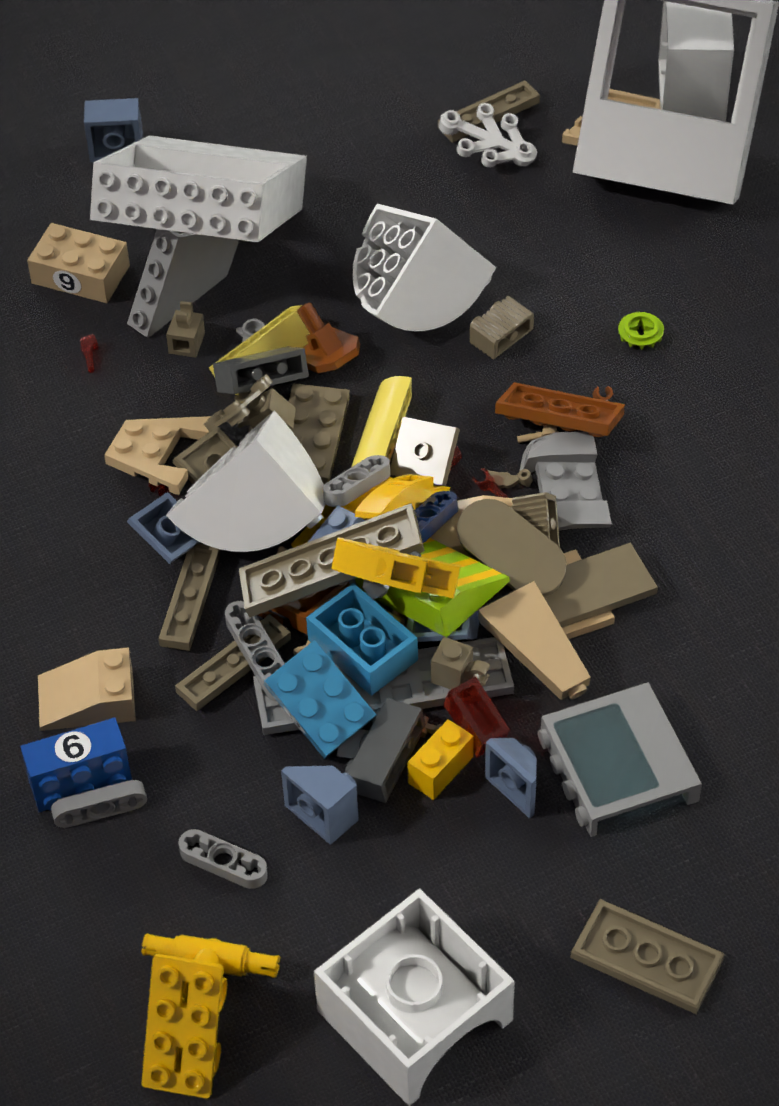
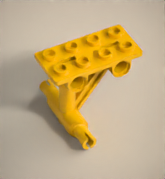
[142,933,280,1098]

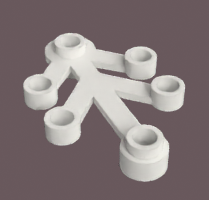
[439,103,537,168]

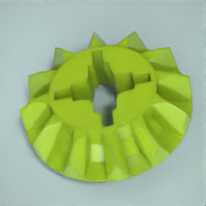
[618,312,664,350]

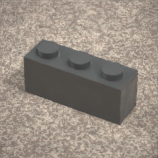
[213,346,309,394]
[345,698,426,803]

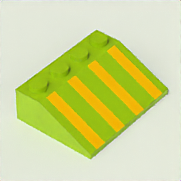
[355,538,510,638]

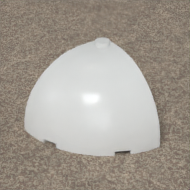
[353,204,496,331]
[166,410,325,552]

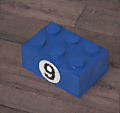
[20,717,132,812]

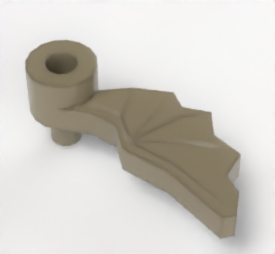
[485,469,533,489]

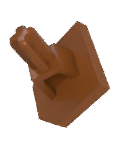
[297,302,361,373]

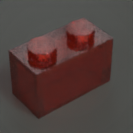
[444,677,510,758]

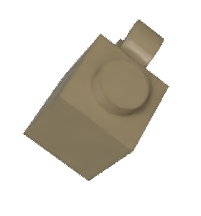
[166,301,205,358]
[237,388,296,433]
[431,637,490,693]

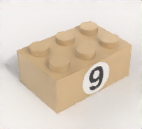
[27,223,130,303]

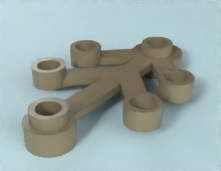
[204,374,273,432]

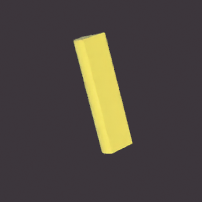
[209,305,310,395]
[351,376,412,467]

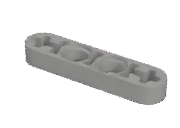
[225,601,285,701]

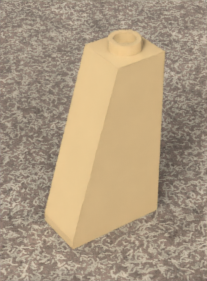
[478,581,591,700]

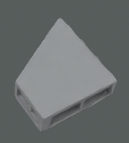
[127,229,239,337]

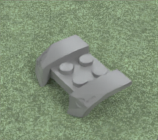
[520,432,612,531]

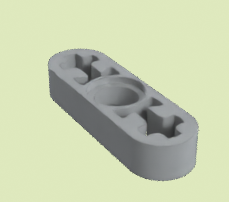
[323,455,391,507]
[51,780,147,828]
[179,829,268,889]

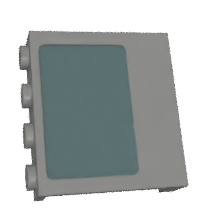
[538,682,702,837]

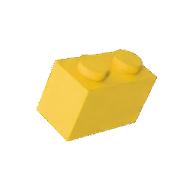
[407,719,474,800]

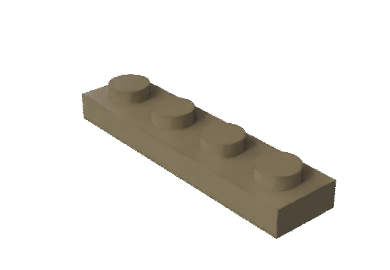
[438,81,540,143]
[159,543,221,651]
[175,614,291,711]

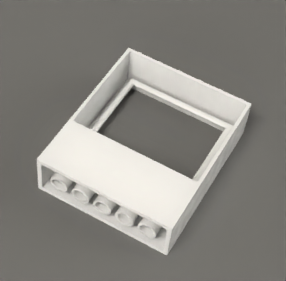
[573,0,779,204]
[90,136,307,242]

